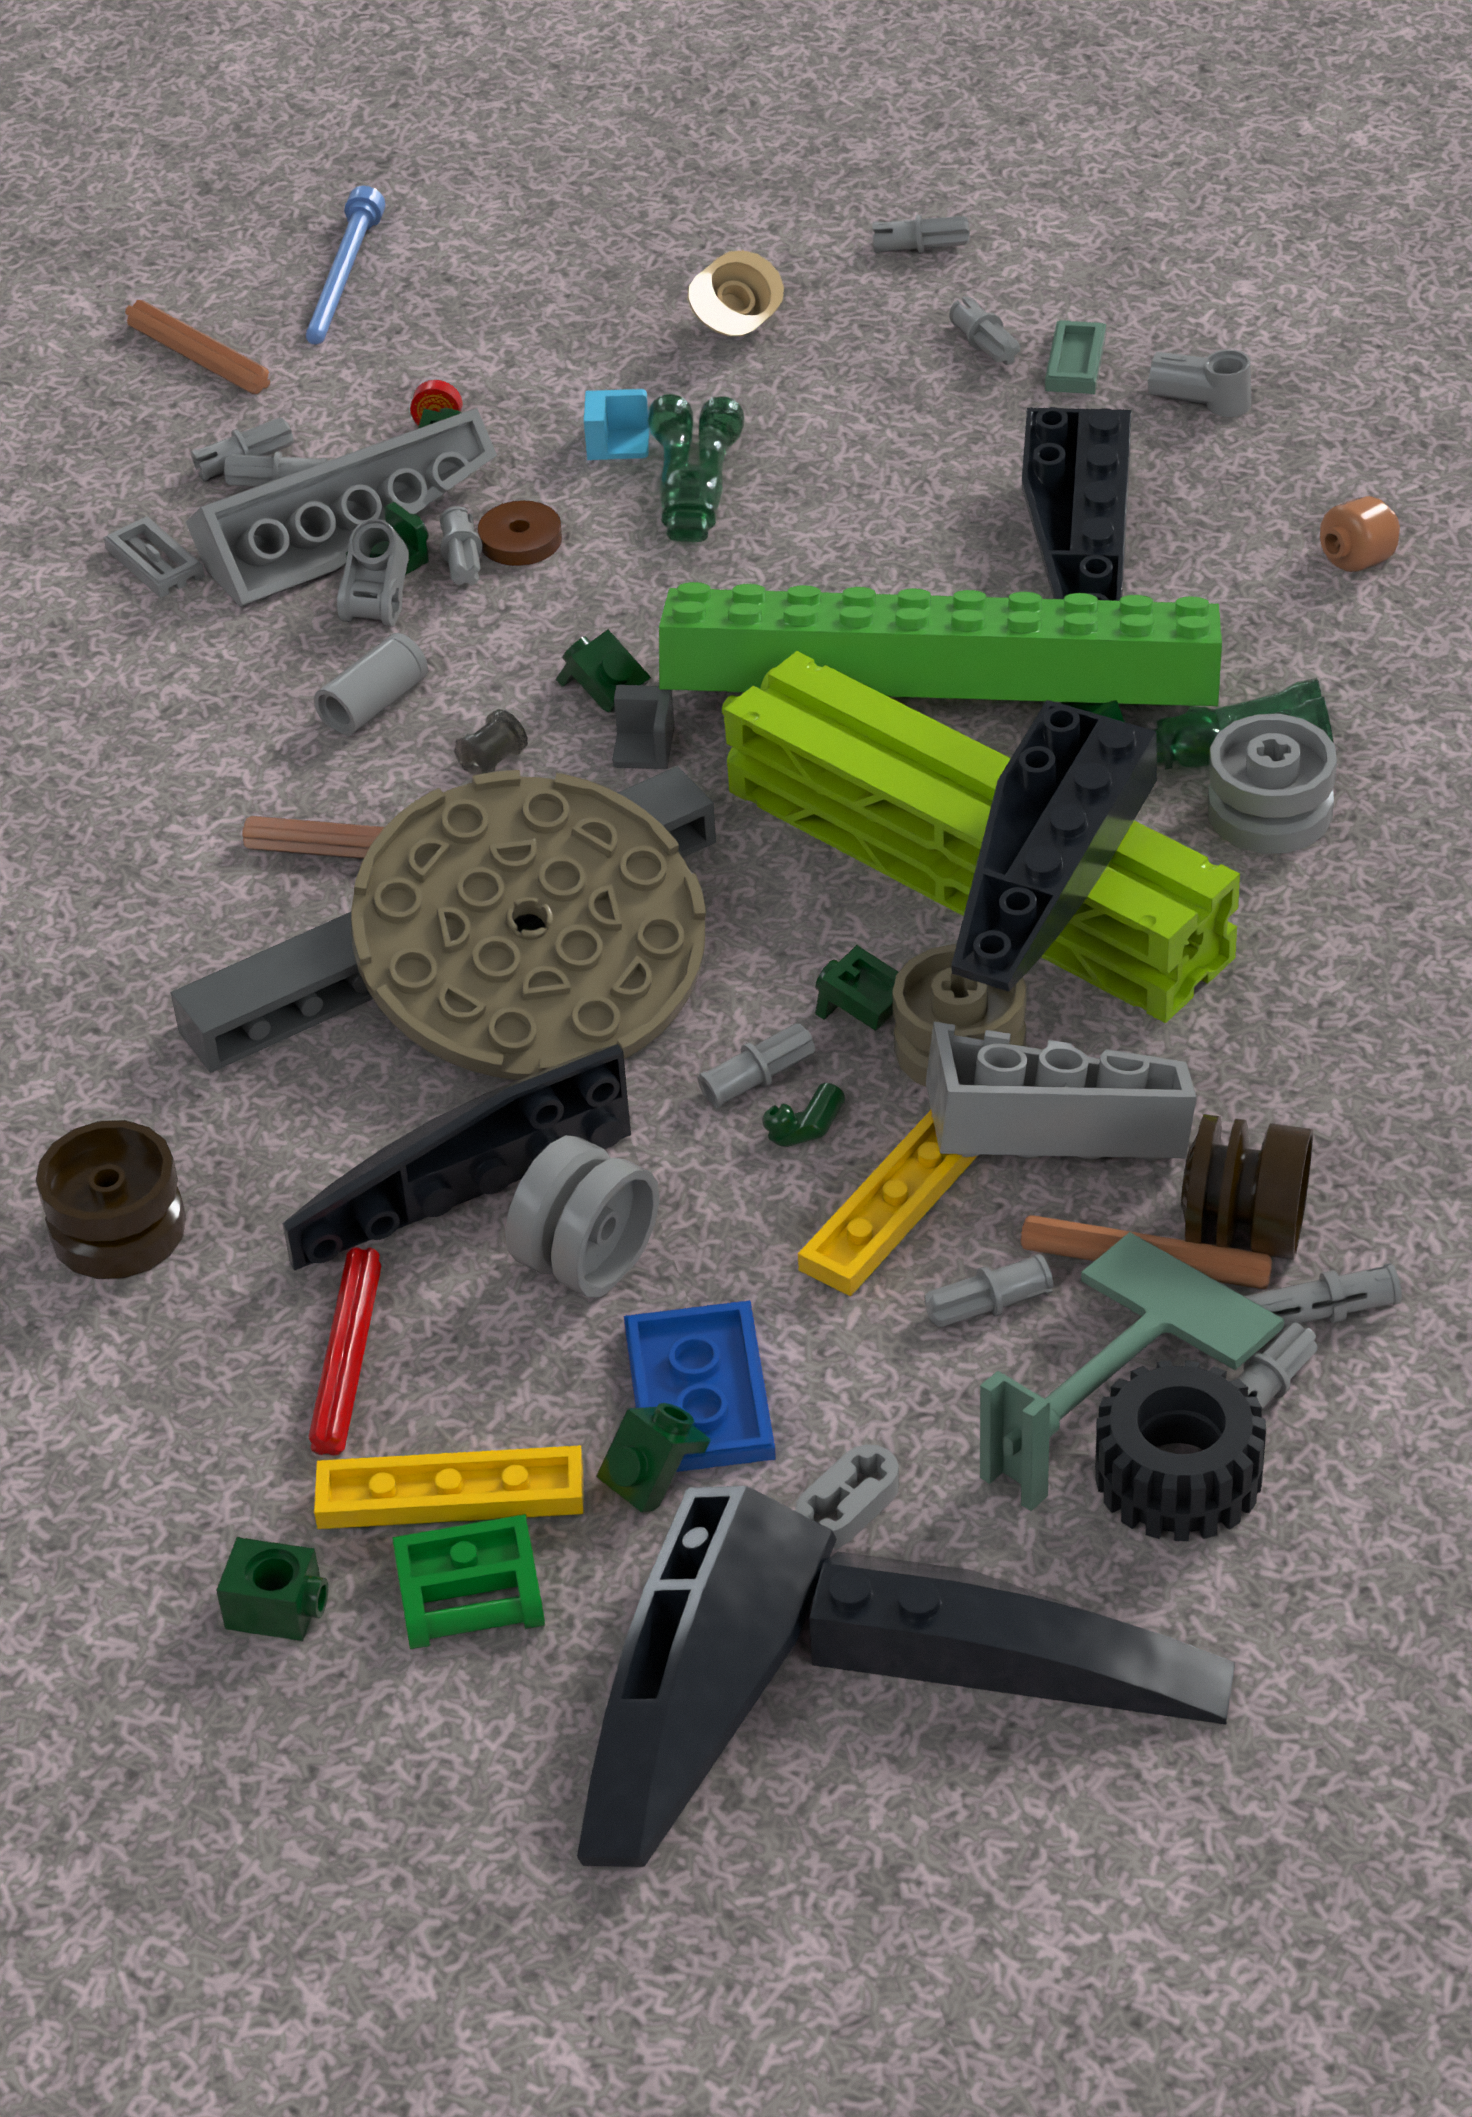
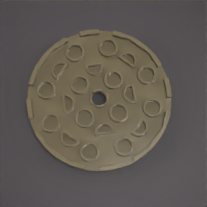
[351,770,706,1080]

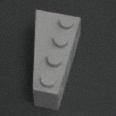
[926,1021,1197,1161]

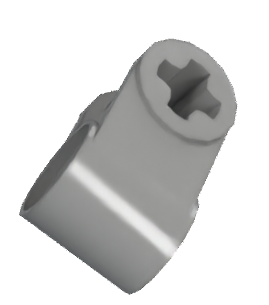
[337,518,409,627]

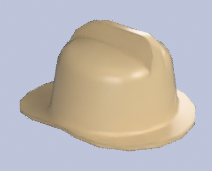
[687,250,784,336]

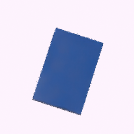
[623,1300,776,1472]

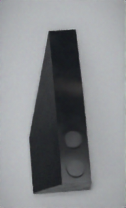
[809,1551,1235,1725]

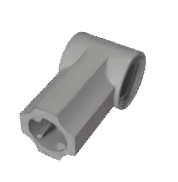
[1148,349,1252,417]

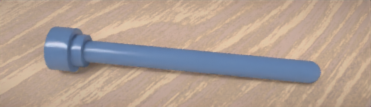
[306,186,386,345]

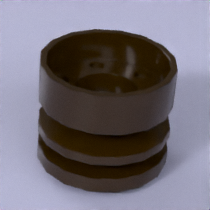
[1181,1114,1313,1260]

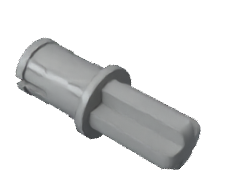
[873,214,970,254]
[949,297,1020,365]
[191,418,294,482]
[224,451,328,487]
[440,506,482,586]
[697,1024,815,1109]
[924,1254,1054,1327]
[1237,1323,1318,1409]

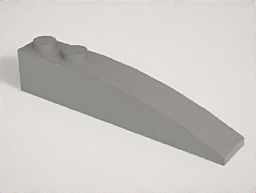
[186,408,497,607]

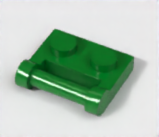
[392,1514,545,1650]

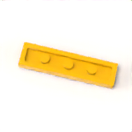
[798,1110,978,1297]
[314,1445,584,1529]

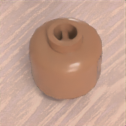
[1320,496,1400,572]

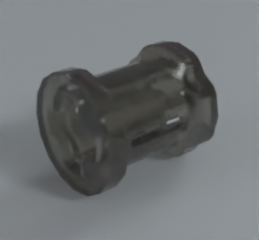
[454,709,528,775]

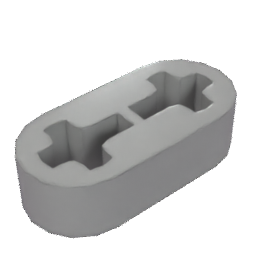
[795,1444,899,1549]

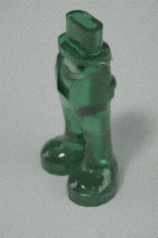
[648,394,745,542]
[1150,678,1334,770]

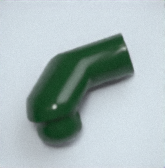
[762,1083,845,1147]

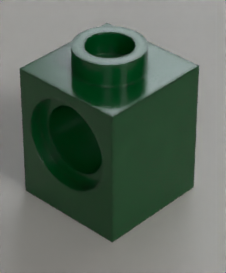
[216,1537,328,1641]

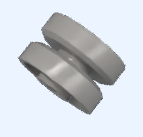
[1208,714,1337,854]
[505,1135,660,1297]

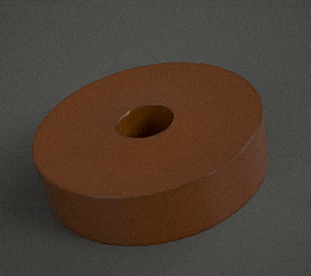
[478,500,562,566]

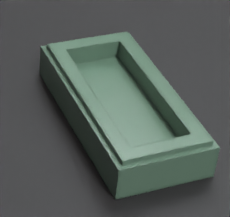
[1045,320,1106,394]

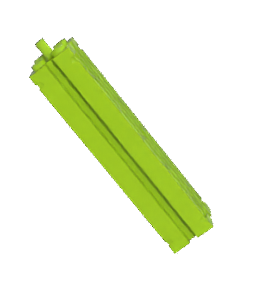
[722,651,1240,1023]

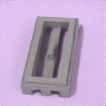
[103,516,205,598]

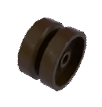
[36,1120,186,1279]

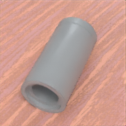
[314,633,428,736]

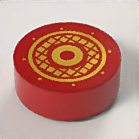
[410,380,463,426]

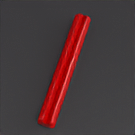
[308,1247,382,1456]

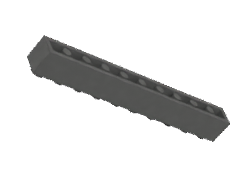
[170,766,716,1073]

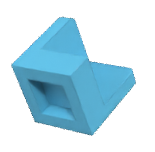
[584,389,650,460]

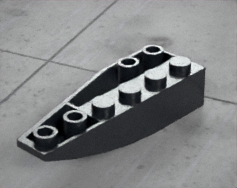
[1022,407,1132,601]
[951,700,1157,992]
[282,1044,631,1270]
[577,1486,837,1867]

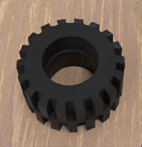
[1095,1360,1266,1541]

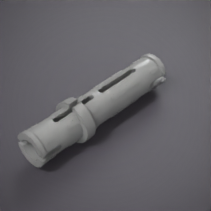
[1244,1263,1402,1327]

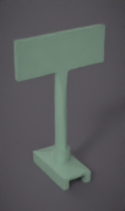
[980,1232,1284,1511]

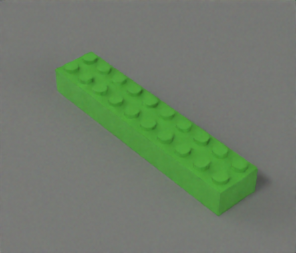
[659,582,1222,707]

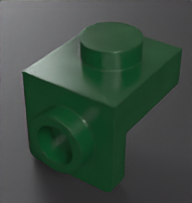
[555,629,651,713]
[596,1403,711,1512]

